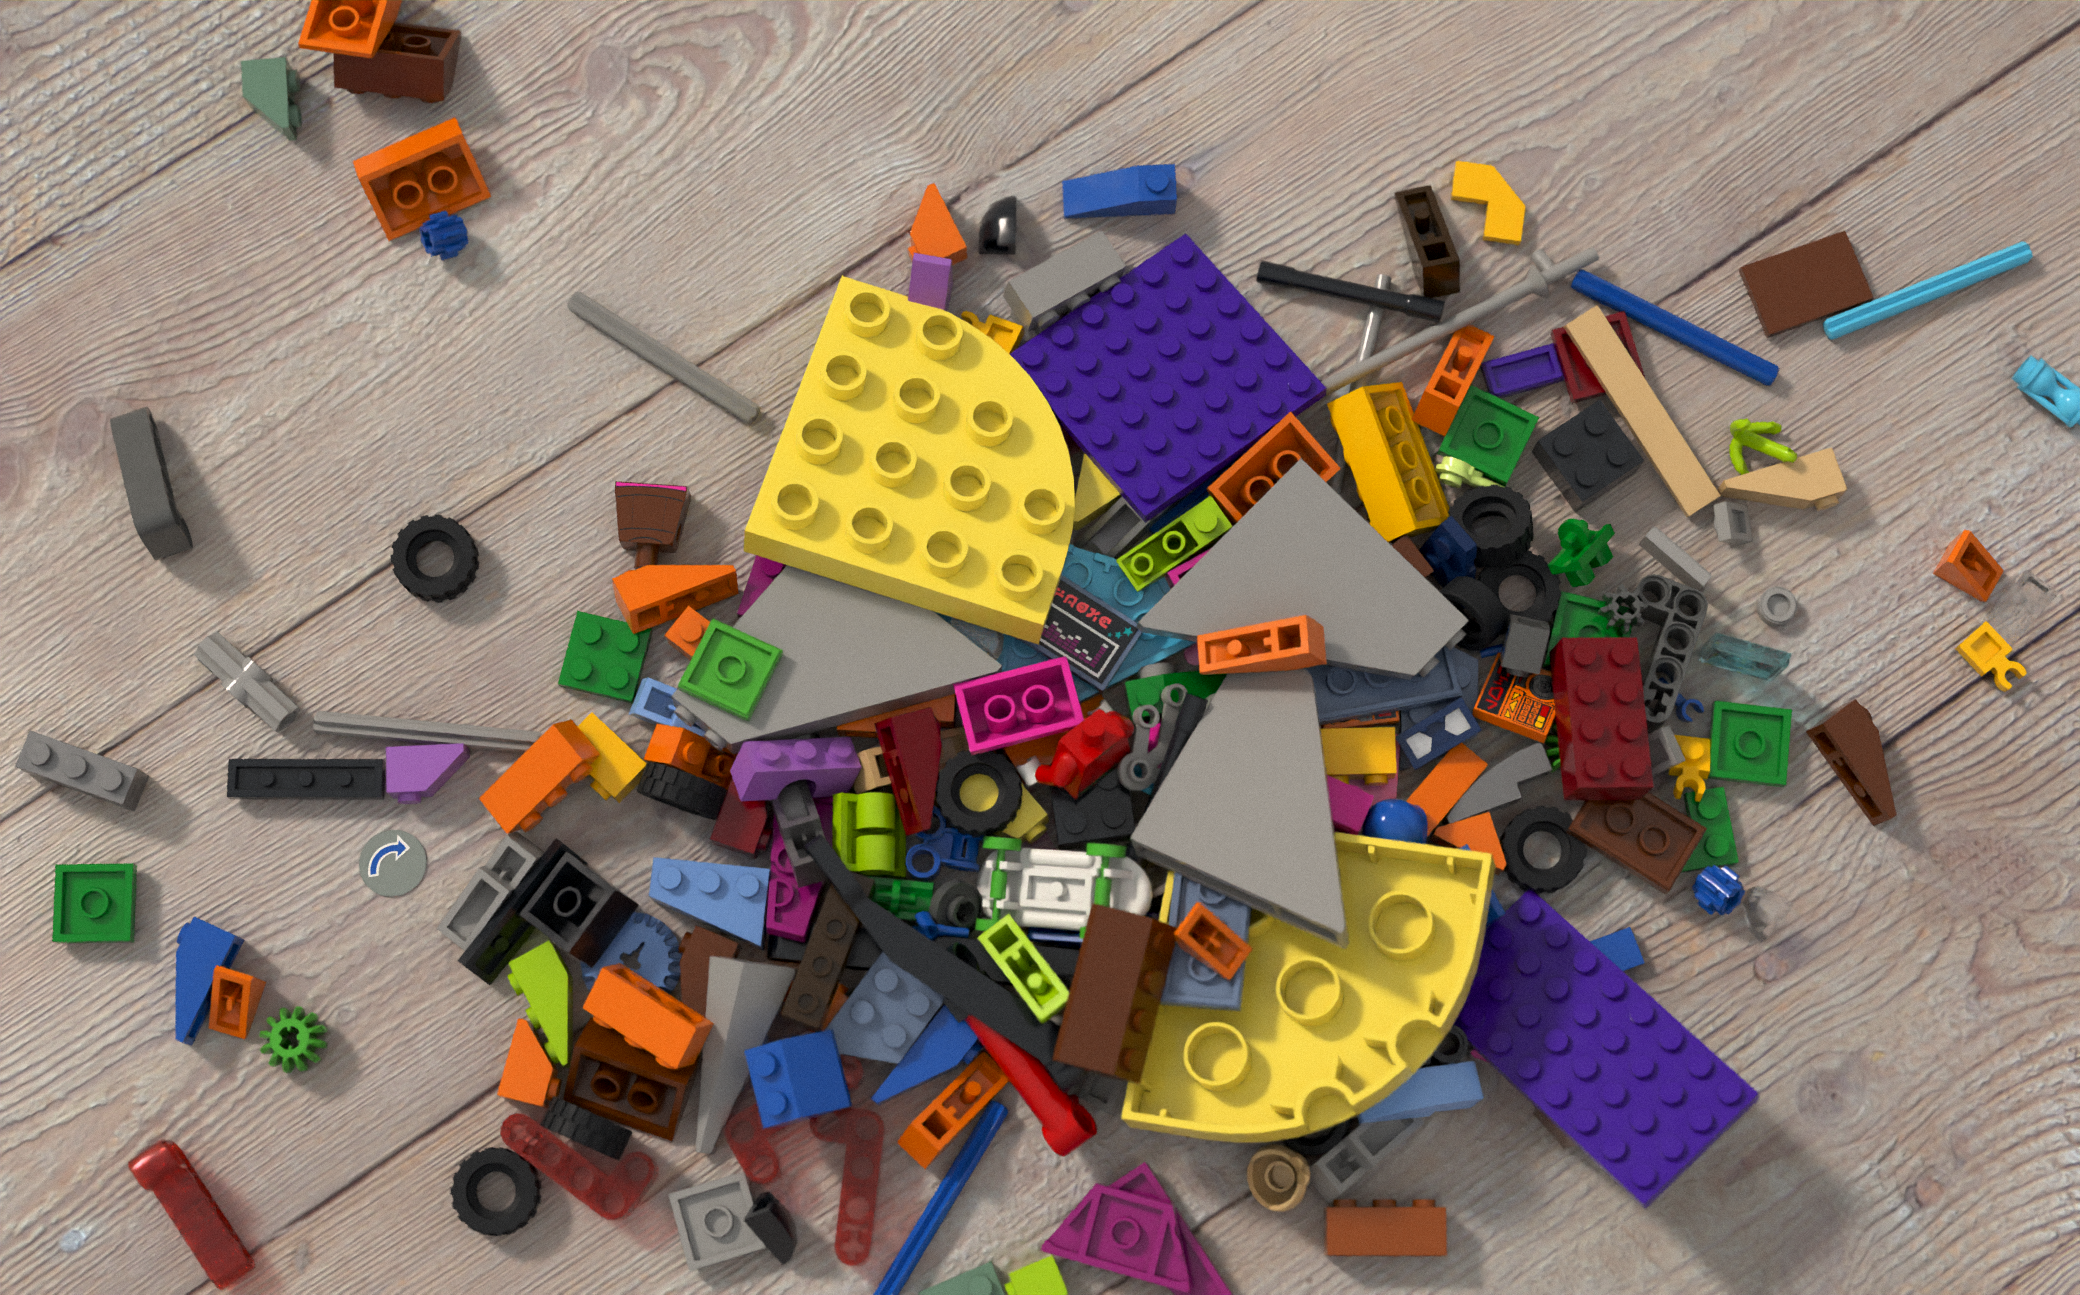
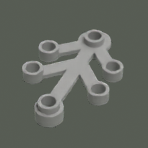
[1117,684,1216,791]

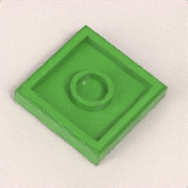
[678,618,783,722]

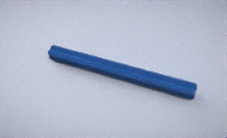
[1571,269,1779,386]
[873,1100,1008,1295]

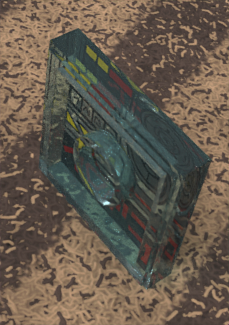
[1698,633,1792,682]

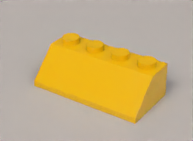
[1327,382,1450,544]

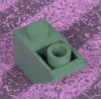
[241,57,302,141]

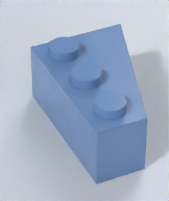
[649,857,771,951]

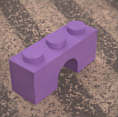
[730,737,862,801]

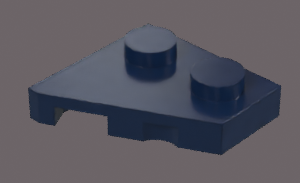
[1419,516,1477,609]

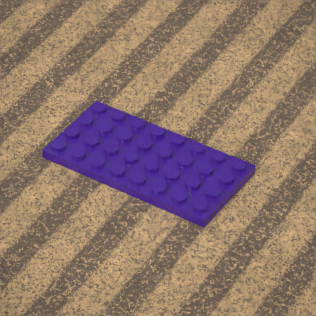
[1453,890,1760,1209]

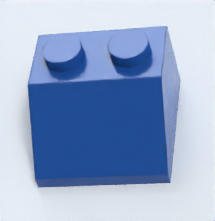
[744,1029,852,1128]

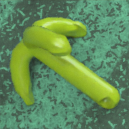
[1729,418,1797,475]

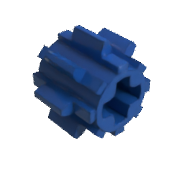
[419,211,469,260]
[1692,865,1745,916]

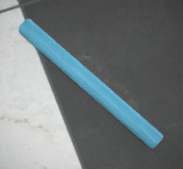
[1823,241,2033,340]

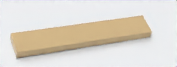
[1563,305,1721,517]

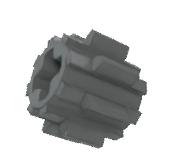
[1598,584,1648,635]

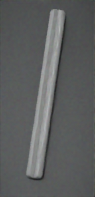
[567,291,760,424]
[313,711,542,753]

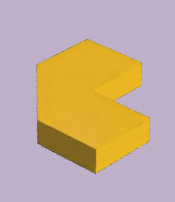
[1450,160,1526,245]

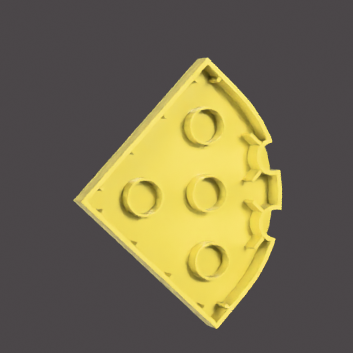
[743,276,1075,645]
[1121,832,1496,1143]

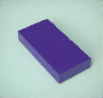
[1480,343,1565,399]

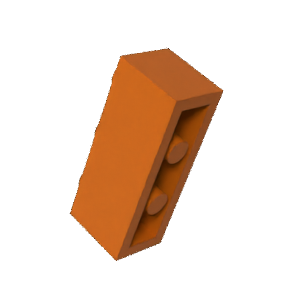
[479,719,600,834]
[583,963,714,1069]

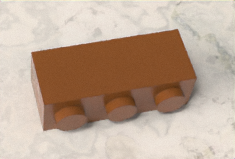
[1324,1199,1447,1256]

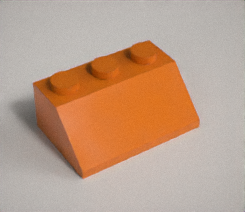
[352,117,492,241]
[1206,411,1341,526]

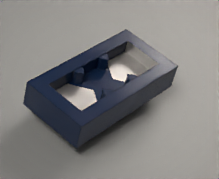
[1395,697,1482,770]

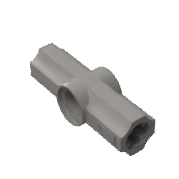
[194,631,301,733]

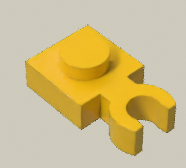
[961,311,1025,354]
[1955,621,2027,692]
[1669,735,1710,802]

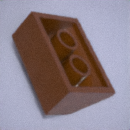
[333,22,461,103]
[563,1017,701,1141]

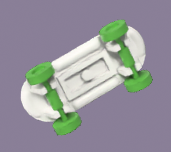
[975,836,1152,939]

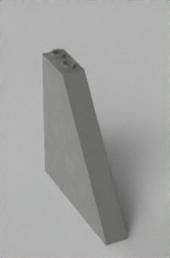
[1137,459,1469,680]
[672,565,1002,754]
[1130,668,1349,950]

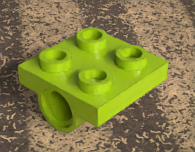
[832,792,906,878]

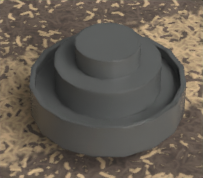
[929,880,983,938]

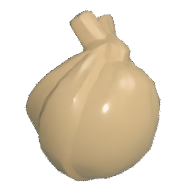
[1247,1144,1311,1212]

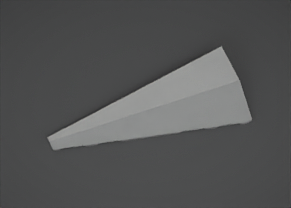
[695,956,798,1154]

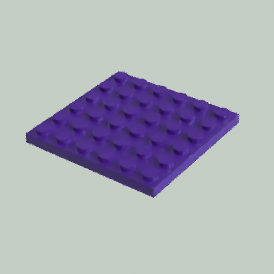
[1010,233,1326,523]

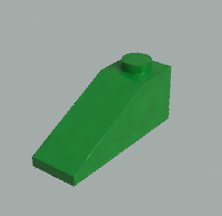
[1124,671,1227,727]

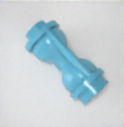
[2012,355,2080,428]

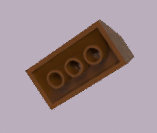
[1052,903,1178,1084]

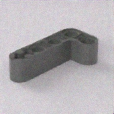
[110,407,193,561]
[1634,574,1708,734]

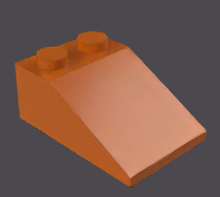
[298,0,402,59]

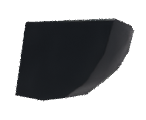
[978,196,1016,255]
[743,1192,797,1265]

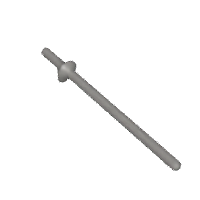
[1321,247,1599,397]

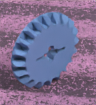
[580,912,682,995]

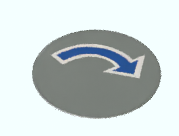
[359,830,426,897]

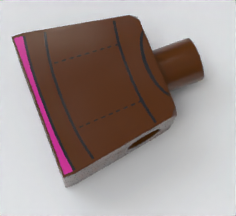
[615,481,691,570]

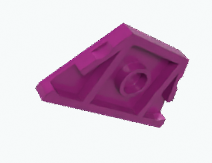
[1041,1183,1191,1293]

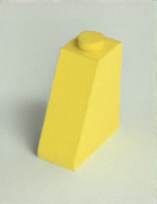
[934,750,1049,844]

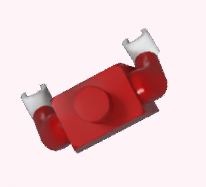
[1016,699,1134,800]

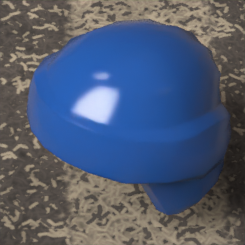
[1362,799,1428,845]

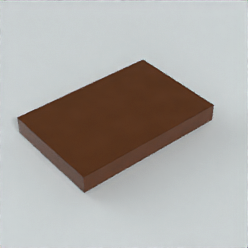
[1739,231,1874,338]
[1566,792,1707,895]

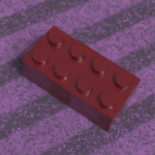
[1549,637,1654,801]

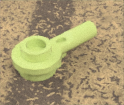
[1435,456,1505,488]

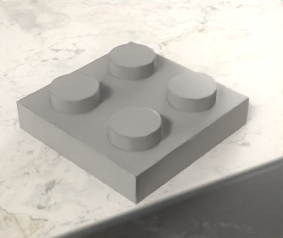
[668,1171,767,1271]

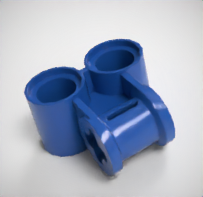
[906,806,985,882]

